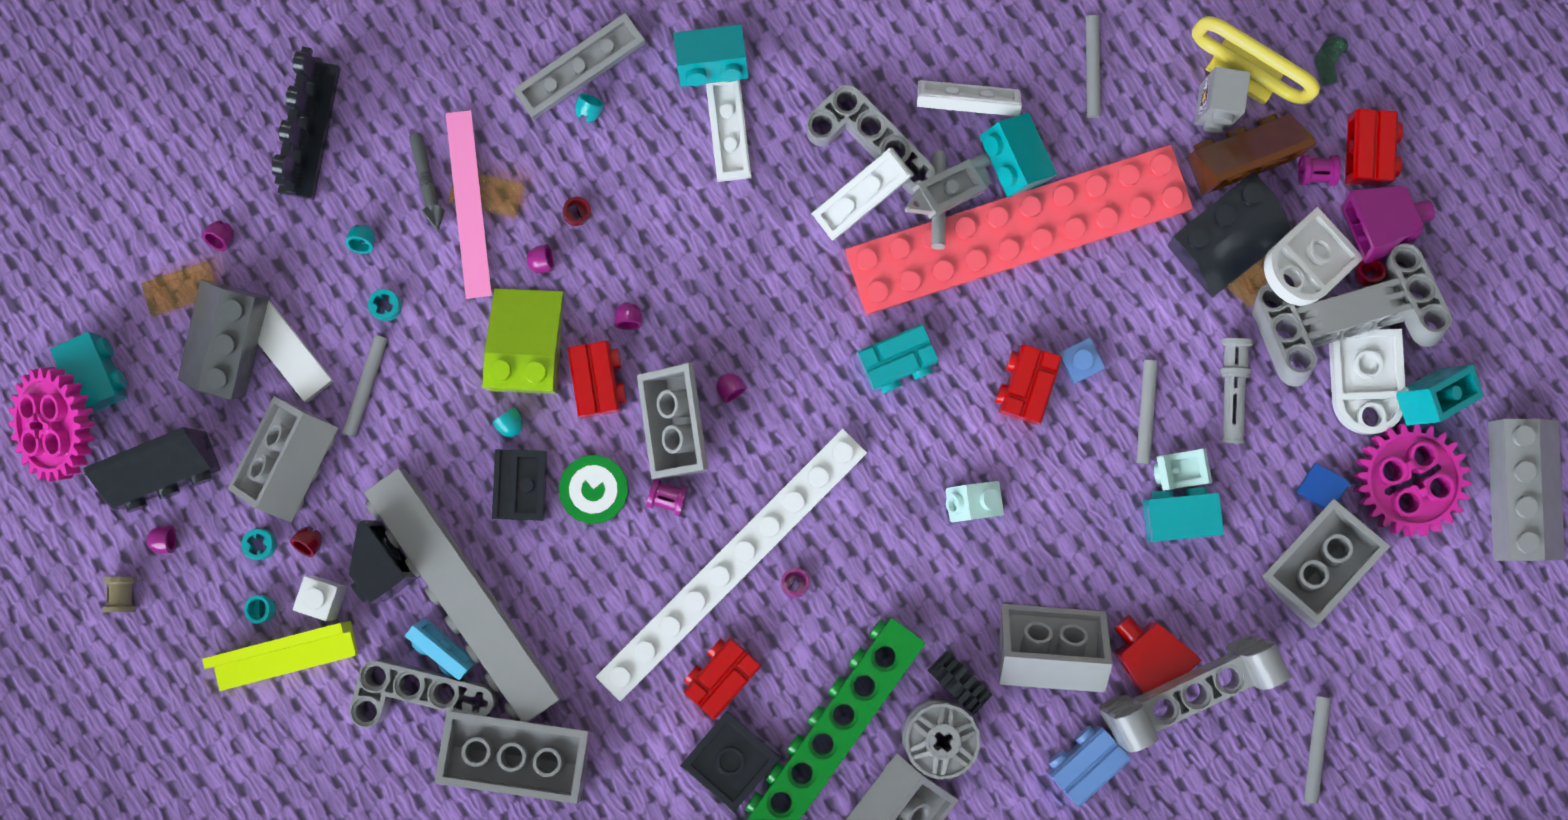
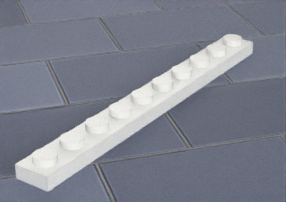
[596,429,867,701]

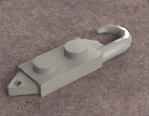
[905,152,992,219]

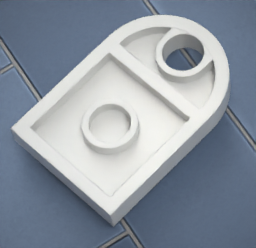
[1264,207,1363,306]
[1329,329,1406,435]

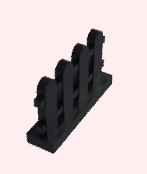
[272,46,341,200]

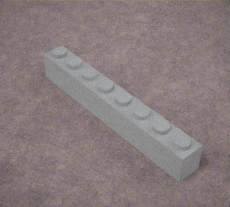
[363,468,563,722]

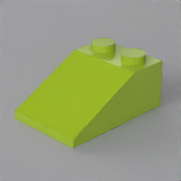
[482,288,564,394]

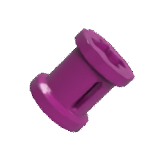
[1298,154,1341,186]
[646,478,689,517]

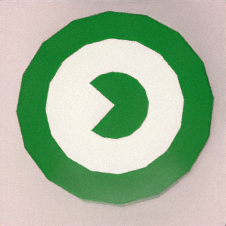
[559,455,629,524]

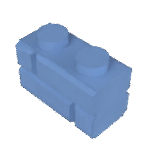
[1046,725,1131,807]

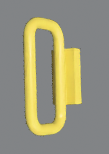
[1192,16,1320,105]

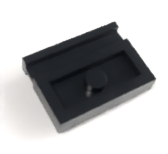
[492,449,548,521]

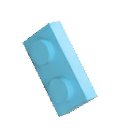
[405,618,477,681]

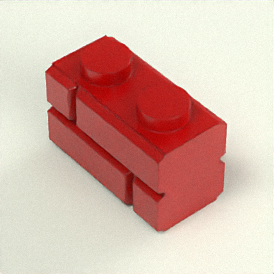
[1345,109,1403,186]
[567,341,627,418]
[995,344,1062,425]
[683,637,762,720]

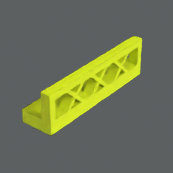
[202,621,359,691]

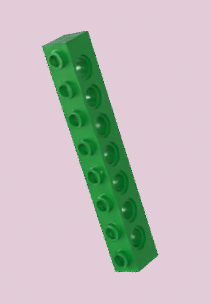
[745,617,926,820]

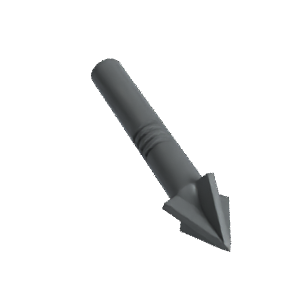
[409,133,445,232]

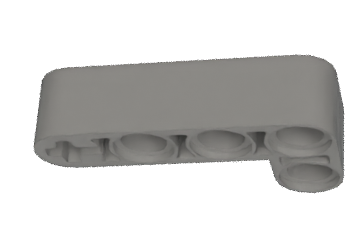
[806,85,935,195]
[350,659,499,728]

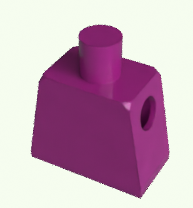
[1342,186,1435,264]

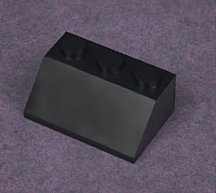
[1168,172,1291,298]
[83,427,221,513]

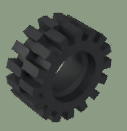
[927,650,993,715]

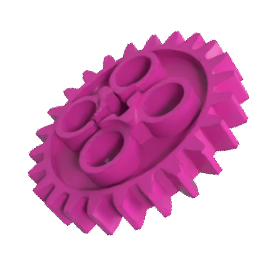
[8,367,95,482]
[1353,423,1472,536]

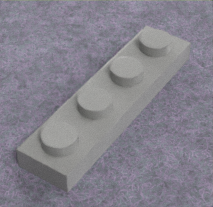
[513,13,646,120]

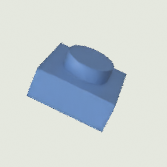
[1057,338,1105,385]

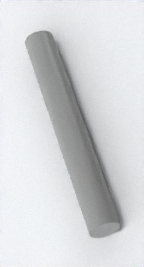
[1086,15,1101,118]
[931,151,946,250]
[342,335,388,437]
[1136,360,1158,465]
[1304,696,1331,804]

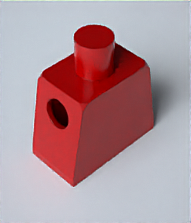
[1114,615,1202,695]

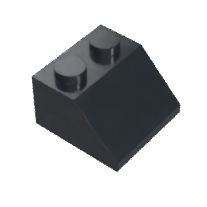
[349,520,420,604]

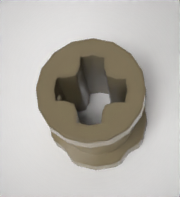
[102,577,137,612]

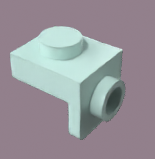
[1154,448,1212,491]
[946,481,1004,522]

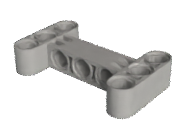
[1252,243,1452,387]
[1099,635,1291,752]

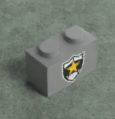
[1194,67,1251,133]

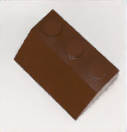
[1186,114,1316,196]

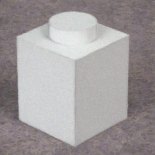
[293,576,348,621]

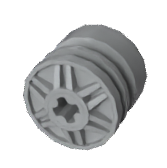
[901,698,981,780]

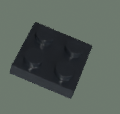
[680,711,780,812]

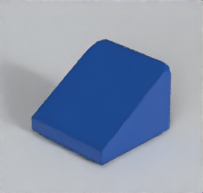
[1296,463,1350,510]

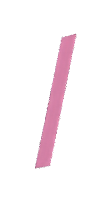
[446,110,492,299]

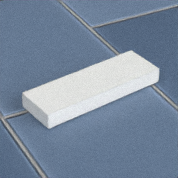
[706,80,751,182]
[917,80,1022,116]
[811,148,914,241]
[257,301,334,403]

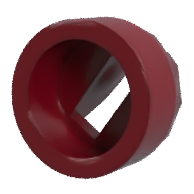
[562,197,591,226]
[1355,260,1386,288]
[290,526,322,557]

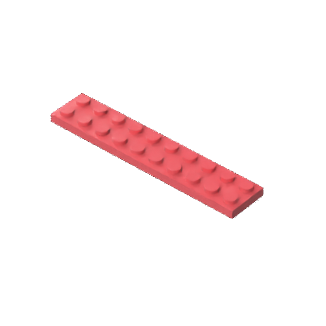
[845,145,1193,316]

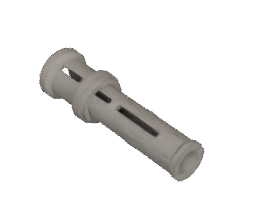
[1220,338,1253,444]

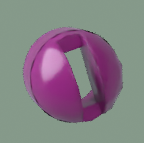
[202,221,234,251]
[527,244,554,273]
[614,302,642,330]
[716,373,747,403]
[146,525,176,554]
[781,568,809,598]

